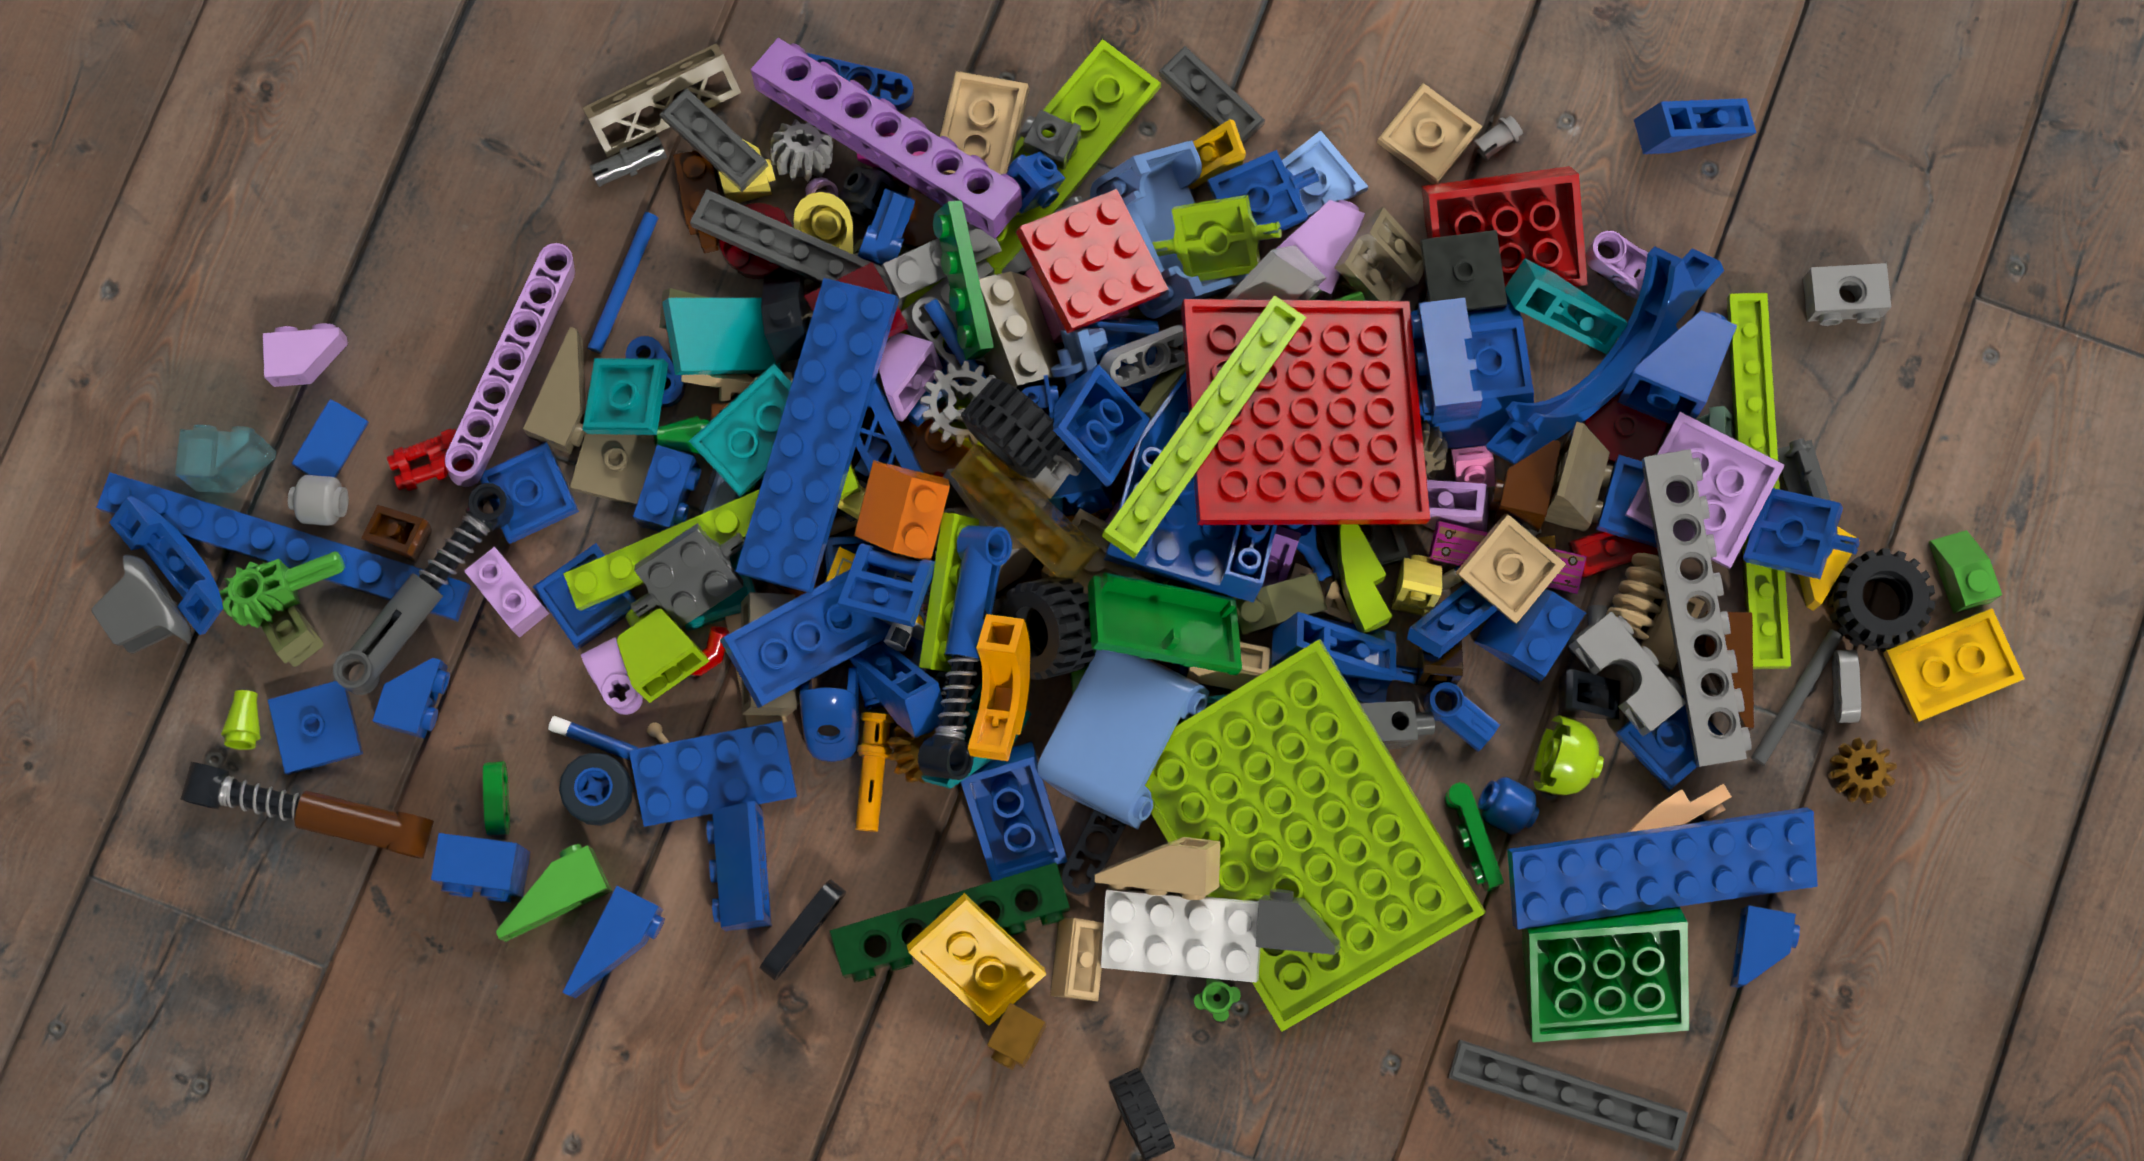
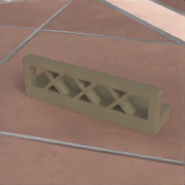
[583,44,741,158]

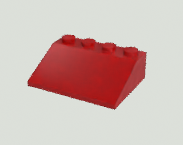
[1421,166,1588,287]

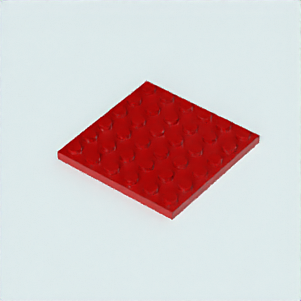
[1181,299,1430,525]

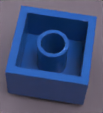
[431,833,530,903]

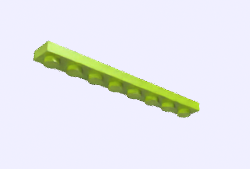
[1102,295,1306,559]
[563,464,862,611]

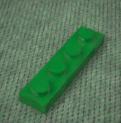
[933,200,994,360]

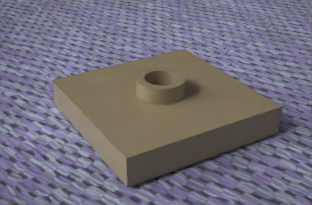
[570,433,656,506]

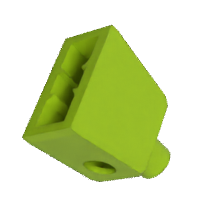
[617,608,709,703]

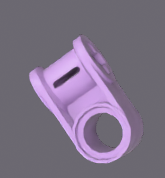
[1586,231,1648,299]
[581,637,643,715]

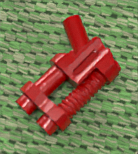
[387,428,473,492]

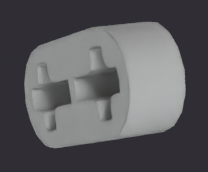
[1832,650,1861,723]

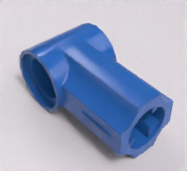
[857,188,916,266]
[1423,682,1500,752]

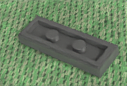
[1159,46,1265,145]
[660,88,768,192]

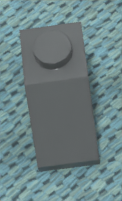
[1256,889,1341,955]

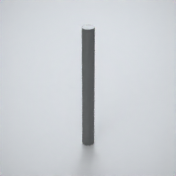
[1751,629,1843,766]

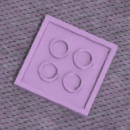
[1625,412,1785,569]

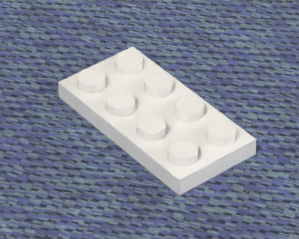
[1101,888,1261,983]

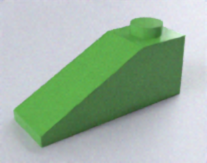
[496,844,612,942]

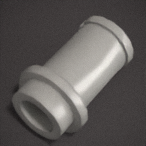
[1473,116,1523,161]

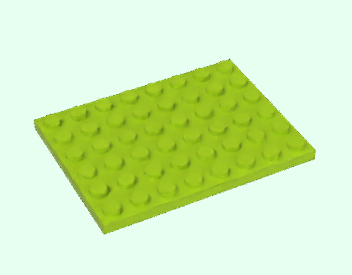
[1145,639,1486,1032]

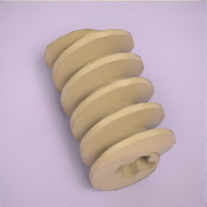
[1606,553,1681,640]

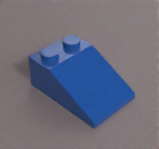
[1053,364,1150,487]
[961,741,1068,881]

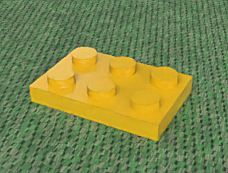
[1883,608,2025,724]
[907,893,1046,1026]

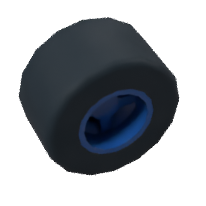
[559,753,633,826]

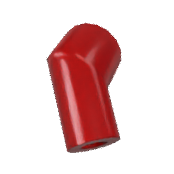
[691,626,729,676]

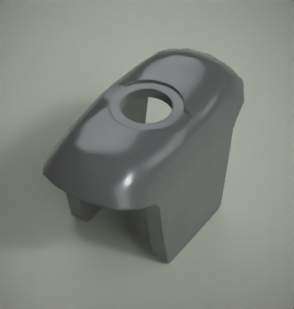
[91,555,192,654]

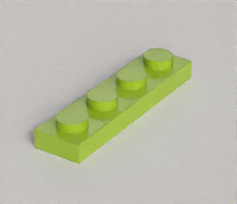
[919,512,979,672]

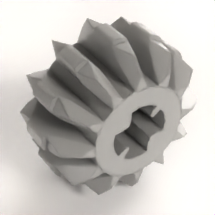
[770,118,833,182]

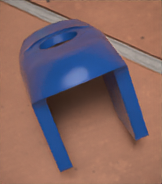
[799,667,859,762]

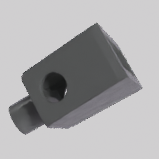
[1360,701,1435,750]

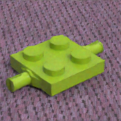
[1152,195,1282,281]

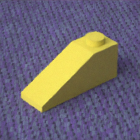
[1391,555,1442,616]

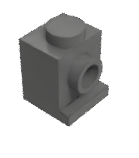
[1020,109,1081,170]

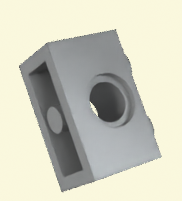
[1803,263,1891,326]

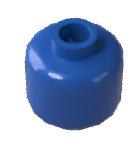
[1478,777,1539,835]

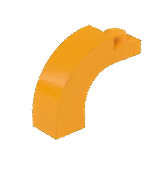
[968,614,1030,761]

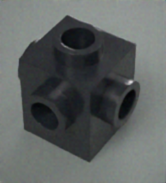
[838,166,906,223]

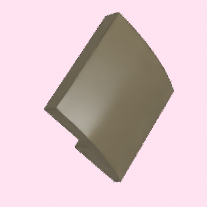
[1334,207,1424,301]

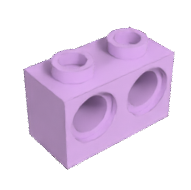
[464,547,549,637]

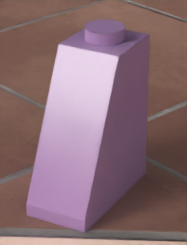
[1276,200,1365,300]

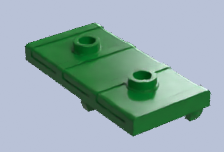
[1088,573,1242,676]

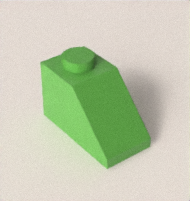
[1929,530,2002,614]

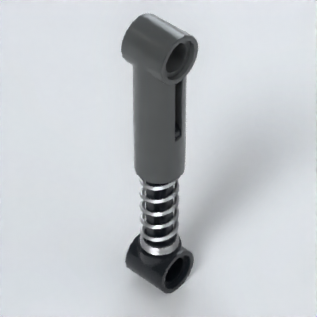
[333,483,514,695]

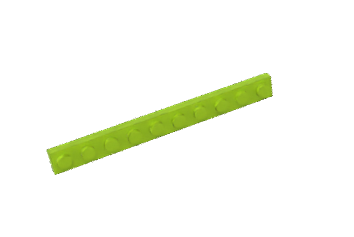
[1727,293,1791,669]

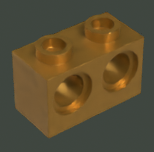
[987,1003,1046,1070]

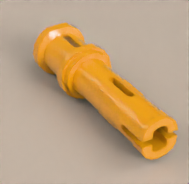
[855,712,895,832]

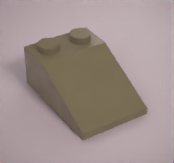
[1544,422,1613,532]

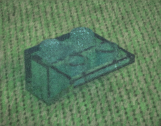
[175,425,276,493]

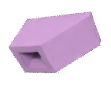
[263,323,348,387]

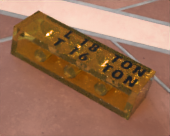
[950,445,1099,578]

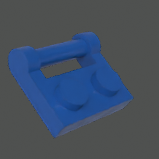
[838,543,935,627]

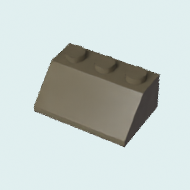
[979,271,1066,392]

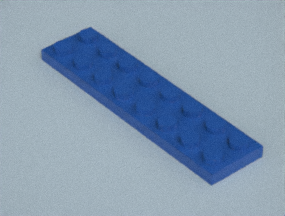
[735,278,899,593]
[1507,807,1818,929]

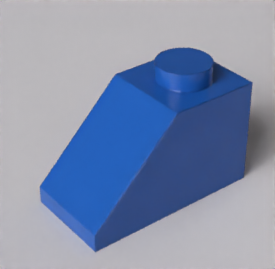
[1730,906,1800,988]

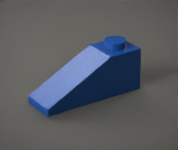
[1634,98,1756,154]
[1272,612,1396,681]
[849,640,944,738]
[562,886,665,998]

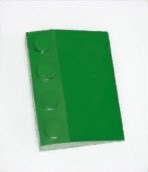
[1522,906,1689,1042]

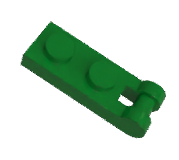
[1444,782,1504,892]

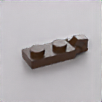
[673,150,720,253]

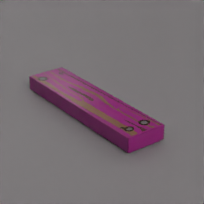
[1428,521,1587,594]

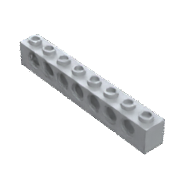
[1641,449,1752,767]

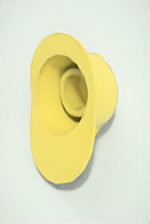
[793,192,854,254]

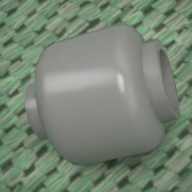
[288,475,349,525]

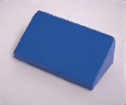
[292,399,369,477]

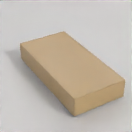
[1640,597,1705,672]

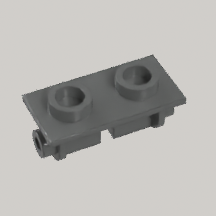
[1777,438,1831,501]

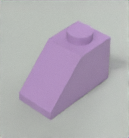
[879,333,943,422]
[1422,480,1489,532]

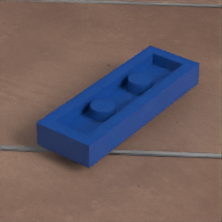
[1407,583,1498,658]

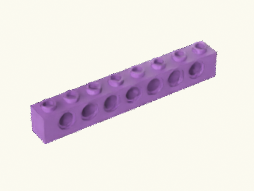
[750,38,1022,239]

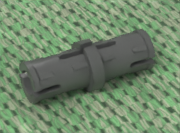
[589,136,668,187]

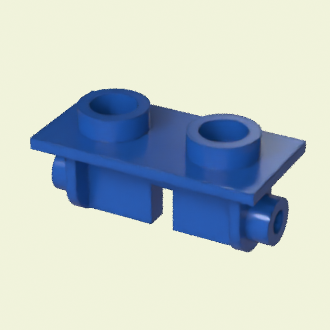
[1022,375,1059,420]

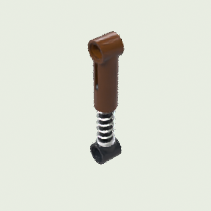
[180,762,434,859]

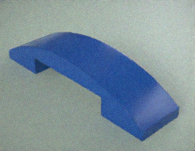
[109,496,223,635]

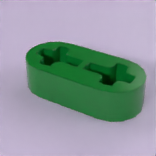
[483,761,510,836]

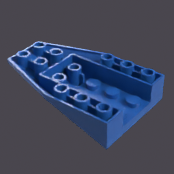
[1104,371,1277,603]

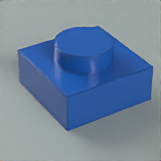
[854,438,889,483]

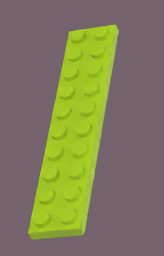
[888,39,1161,348]

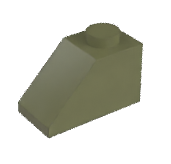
[1232,573,1328,635]

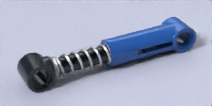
[918,525,1012,780]

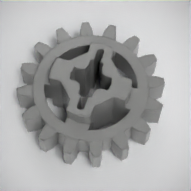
[920,361,996,447]

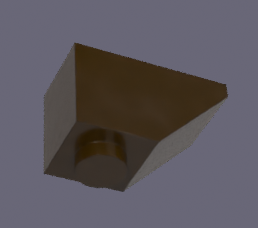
[1416,640,1463,687]

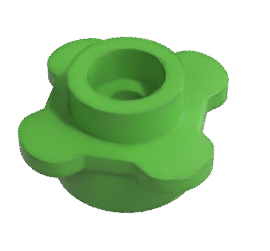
[1194,978,1241,1022]

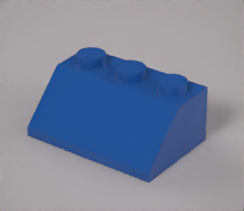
[707,801,772,931]

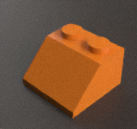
[854,460,950,560]

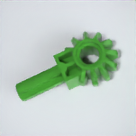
[220,551,345,628]

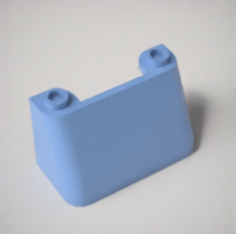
[1090,140,1248,319]
[1038,650,1210,830]

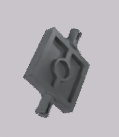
[631,523,745,628]

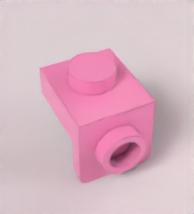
[1451,446,1495,487]

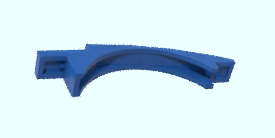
[1486,246,1724,465]

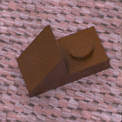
[361,505,432,563]

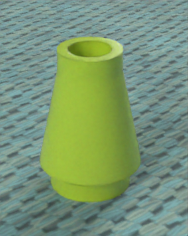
[221,690,261,750]

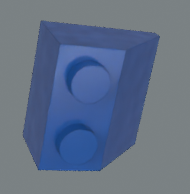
[1474,589,1586,684]

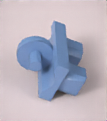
[1051,328,1116,386]

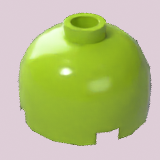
[1534,715,1604,796]

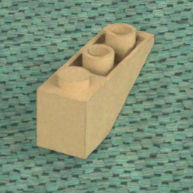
[1095,837,1220,900]

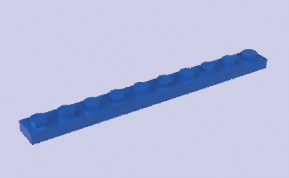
[96,472,471,622]

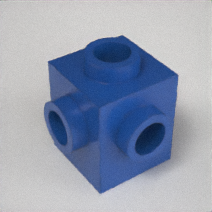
[1006,151,1066,214]

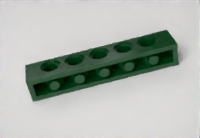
[830,862,1070,983]

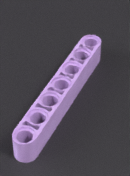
[445,243,575,487]

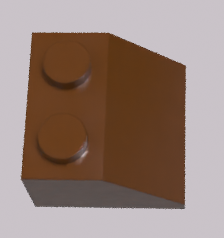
[1488,440,1561,532]

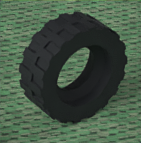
[1109,1068,1175,1161]

